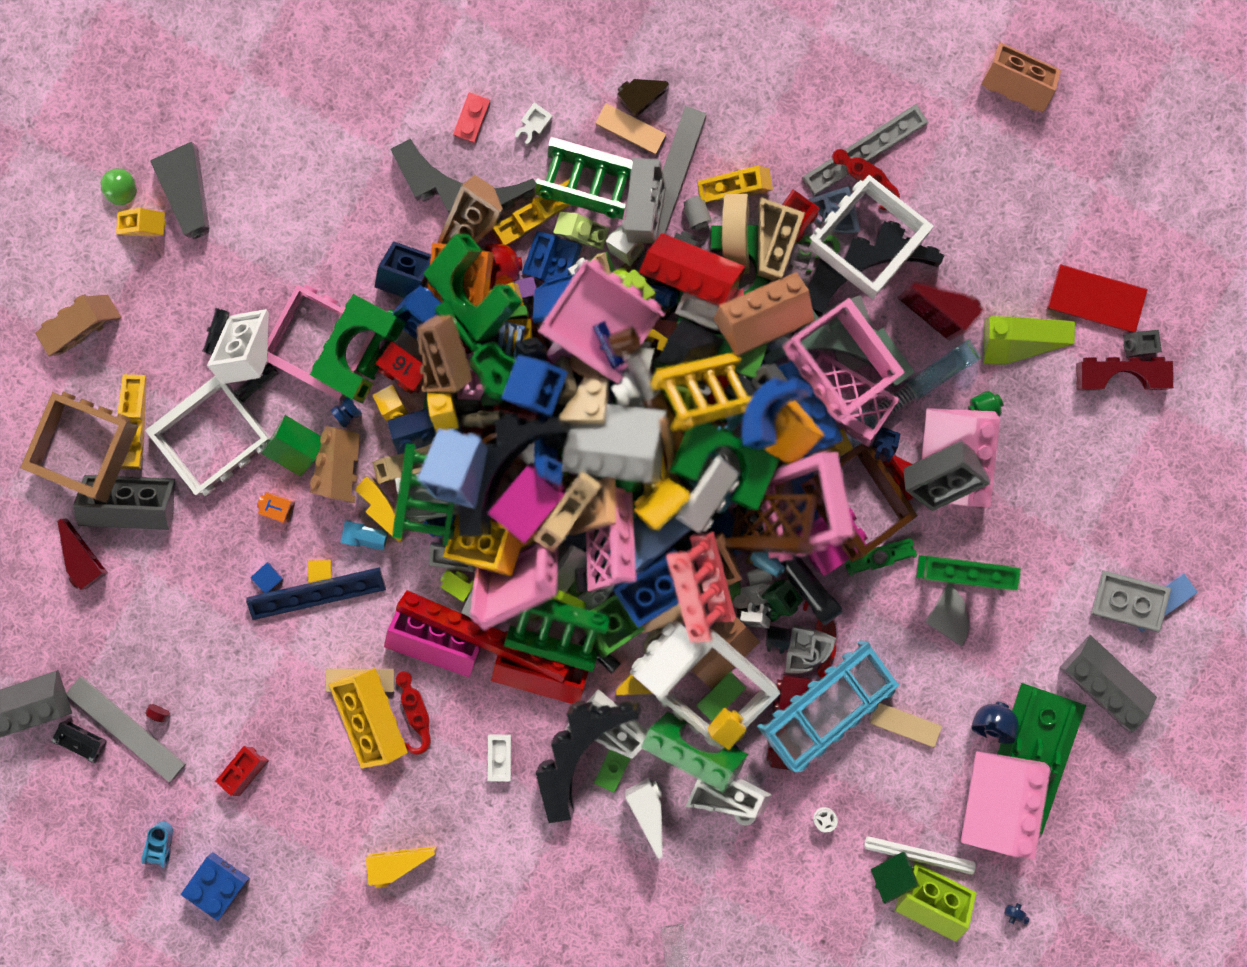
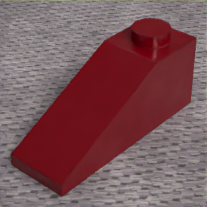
[57,519,108,590]

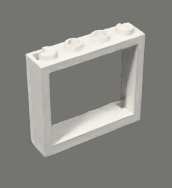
[809,175,934,300]
[145,376,270,496]
[656,629,780,750]

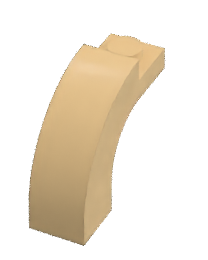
[722,194,750,274]
[372,444,432,484]
[534,471,601,552]

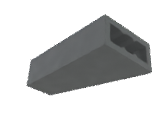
[150,142,210,239]

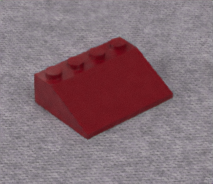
[897,283,984,341]

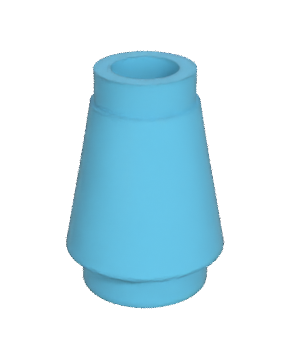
[750,552,785,578]

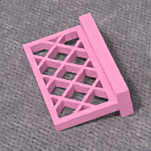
[815,352,899,447]
[586,487,636,592]

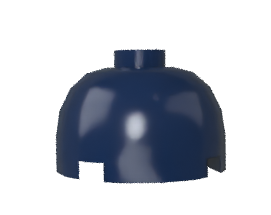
[971,702,1019,744]

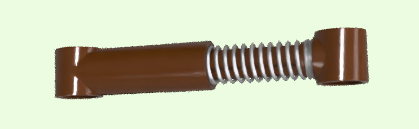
[609,326,685,455]

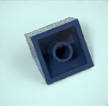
[374,241,431,298]

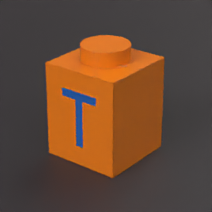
[257,492,295,523]

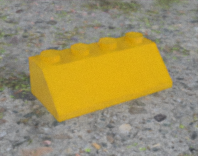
[329,668,408,768]

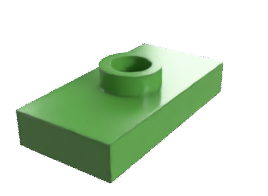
[594,749,630,793]

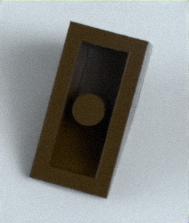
[617,79,669,118]

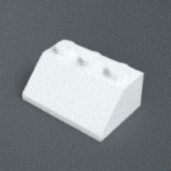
[675,457,739,533]
[630,620,707,700]

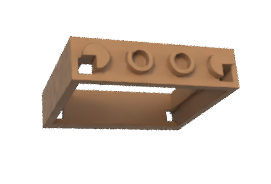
[20,391,138,503]

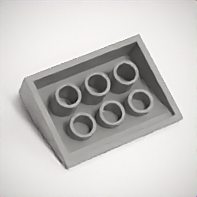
[562,404,667,483]

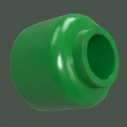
[968,391,1004,417]

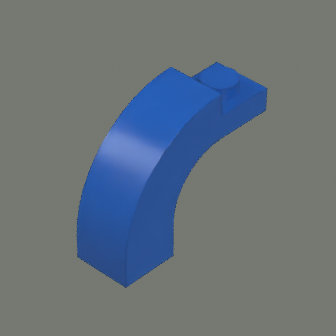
[742,378,811,450]

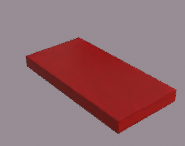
[1047,264,1148,333]

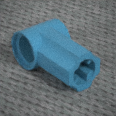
[340,520,388,550]

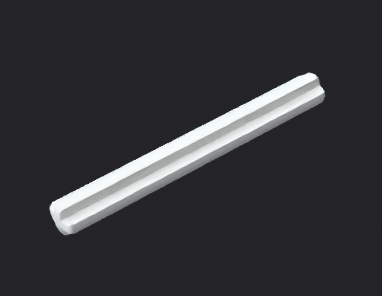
[864,836,976,874]

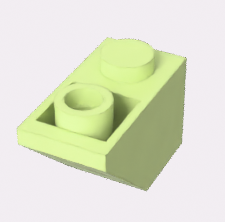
[553,211,609,250]

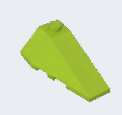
[983,316,1075,365]

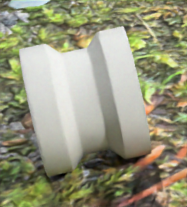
[612,376,641,406]
[813,807,838,833]

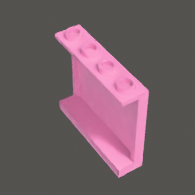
[538,259,665,384]
[470,527,558,630]

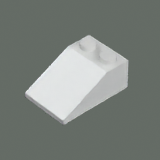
[207,309,269,384]
[625,778,662,859]

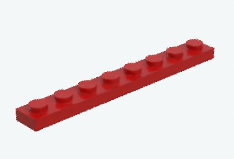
[396,590,571,683]

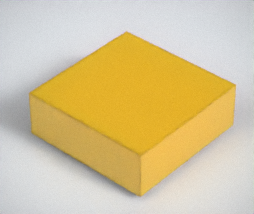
[308,560,332,583]

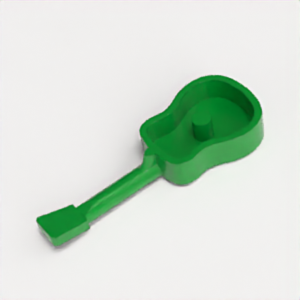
[435,300,515,400]

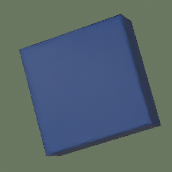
[250,562,283,593]

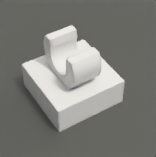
[740,603,771,628]

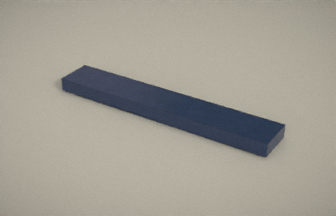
[246,567,386,620]

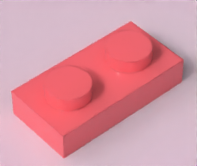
[453,92,491,143]

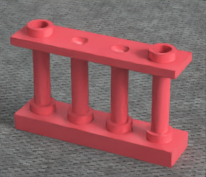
[667,533,736,642]

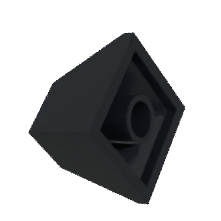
[658,319,724,381]

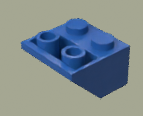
[532,274,575,323]
[501,355,567,417]

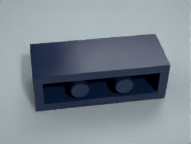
[387,408,464,455]

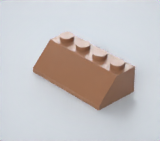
[713,272,814,357]

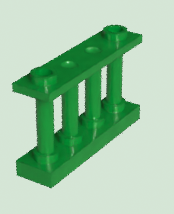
[535,137,632,219]
[392,443,455,546]
[916,555,1021,591]
[504,598,610,672]

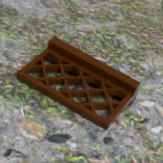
[725,494,816,554]

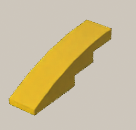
[491,179,578,245]
[117,374,147,470]

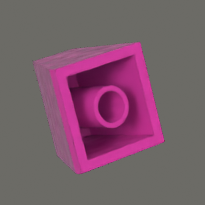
[488,462,566,543]
[795,508,868,576]

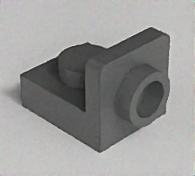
[1123,330,1162,357]

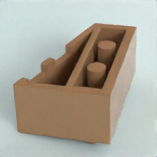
[35,294,122,356]
[418,315,473,392]
[310,426,360,503]

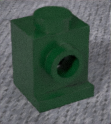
[761,579,803,617]

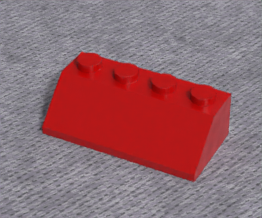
[639,233,746,306]
[491,631,589,704]

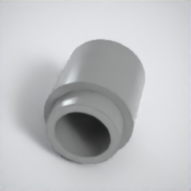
[683,196,712,232]

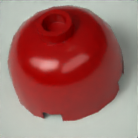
[484,243,523,289]

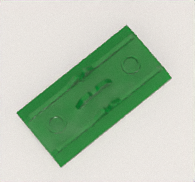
[997,682,1086,834]

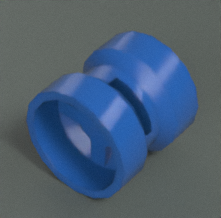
[330,397,363,428]

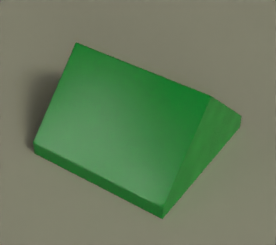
[261,415,321,477]

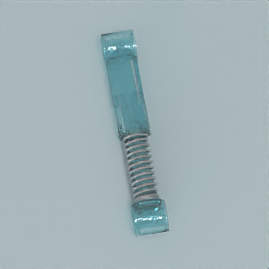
[857,339,982,429]

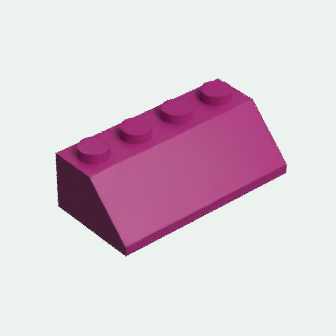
[384,611,481,678]

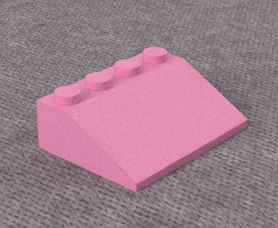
[921,408,1000,507]
[961,751,1050,860]

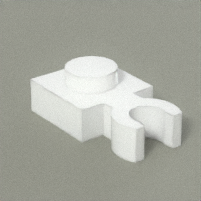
[515,102,553,146]

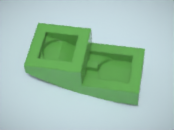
[696,671,746,721]

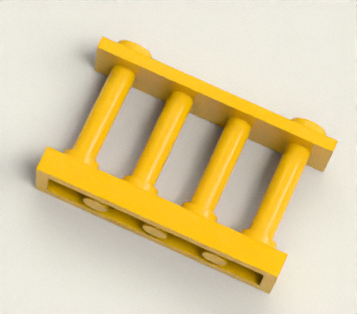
[650,353,753,430]

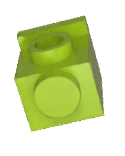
[440,569,474,602]

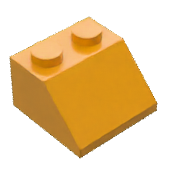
[764,400,825,465]

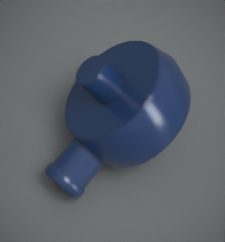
[1004,903,1030,924]

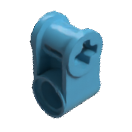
[142,821,173,868]

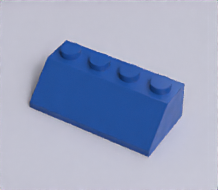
[778,361,844,460]

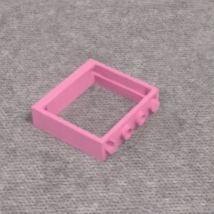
[267,284,376,401]
[782,298,905,422]
[760,452,854,562]

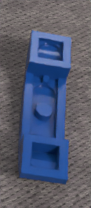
[534,415,562,485]

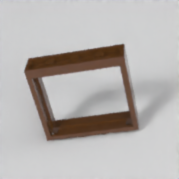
[800,443,918,562]

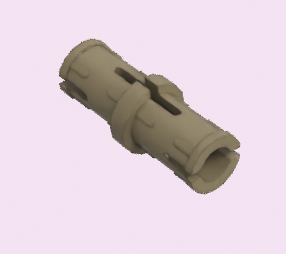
[460,410,505,429]

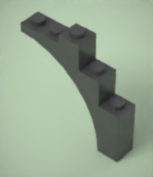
[391,139,536,224]

